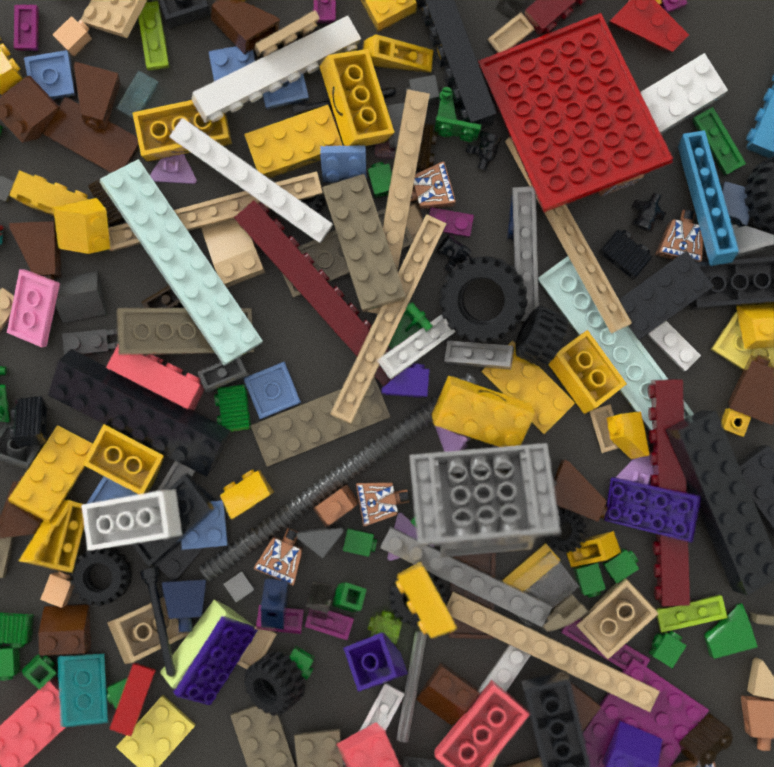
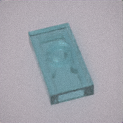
[117,70,159,119]

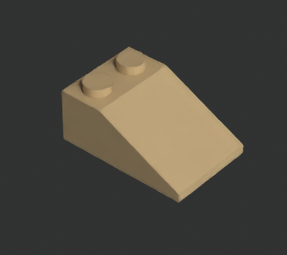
[201,219,266,288]
[576,578,658,659]
[107,597,190,664]

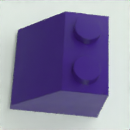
[382,364,429,398]
[344,632,408,692]
[602,720,662,767]

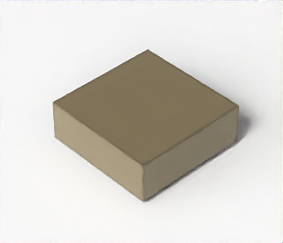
[750,612,774,626]

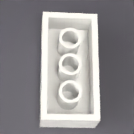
[640,53,728,134]
[82,490,182,550]

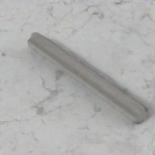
[396,631,427,743]

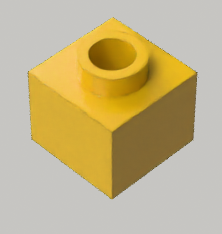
[721,408,751,437]

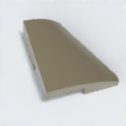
[543,592,588,631]

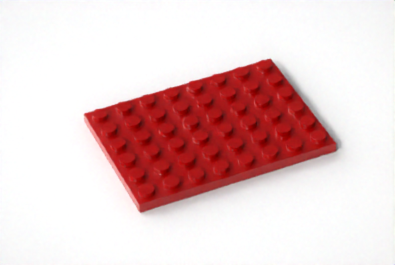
[478,13,673,212]

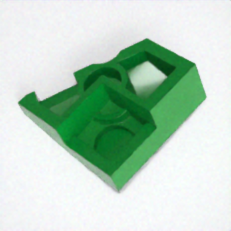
[704,603,758,659]

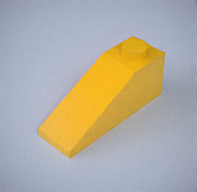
[363,34,433,72]

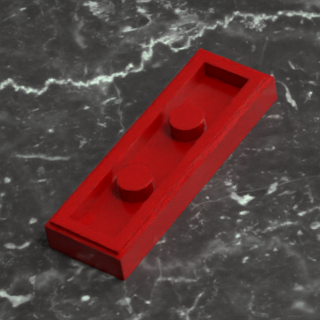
[110,663,156,737]

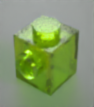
[367,610,402,644]

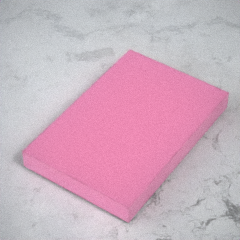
[7,269,60,347]

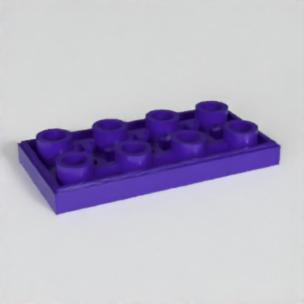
[604,477,701,542]
[174,616,258,705]

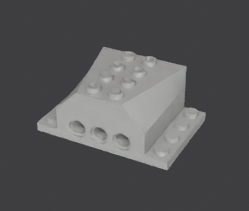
[410,443,560,557]

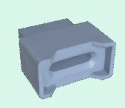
[721,181,750,228]

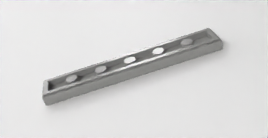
[512,186,539,321]

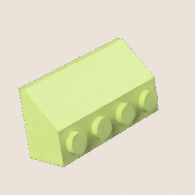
[160,600,255,689]

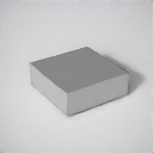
[224,571,255,602]

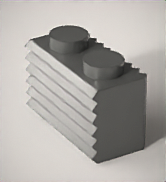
[198,356,250,393]

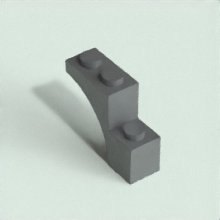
[387,75,439,154]

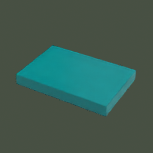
[58,654,108,727]

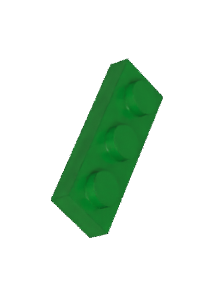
[692,107,746,176]

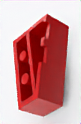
[609,0,689,53]

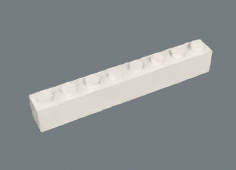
[191,16,361,123]
[170,118,333,243]

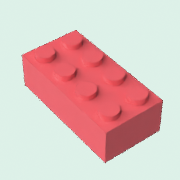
[106,346,204,410]
[0,676,66,767]
[434,680,530,767]
[336,722,400,767]

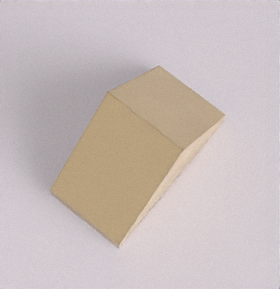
[747,657,774,699]

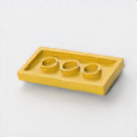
[481,340,575,434]
[9,425,93,523]

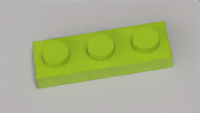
[138,1,170,71]
[656,595,727,632]

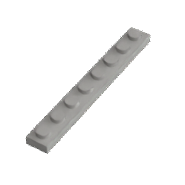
[380,526,552,627]

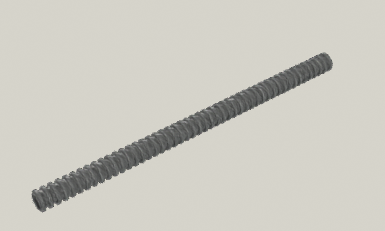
[199,373,479,582]

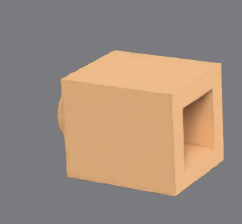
[53,16,92,57]
[40,571,74,608]

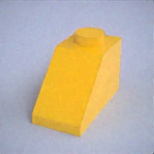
[606,412,650,459]
[566,531,621,567]

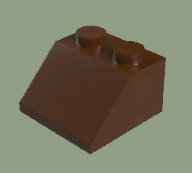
[0,75,60,143]
[38,604,91,655]
[416,662,479,726]

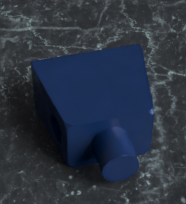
[261,579,289,629]
[162,580,206,632]

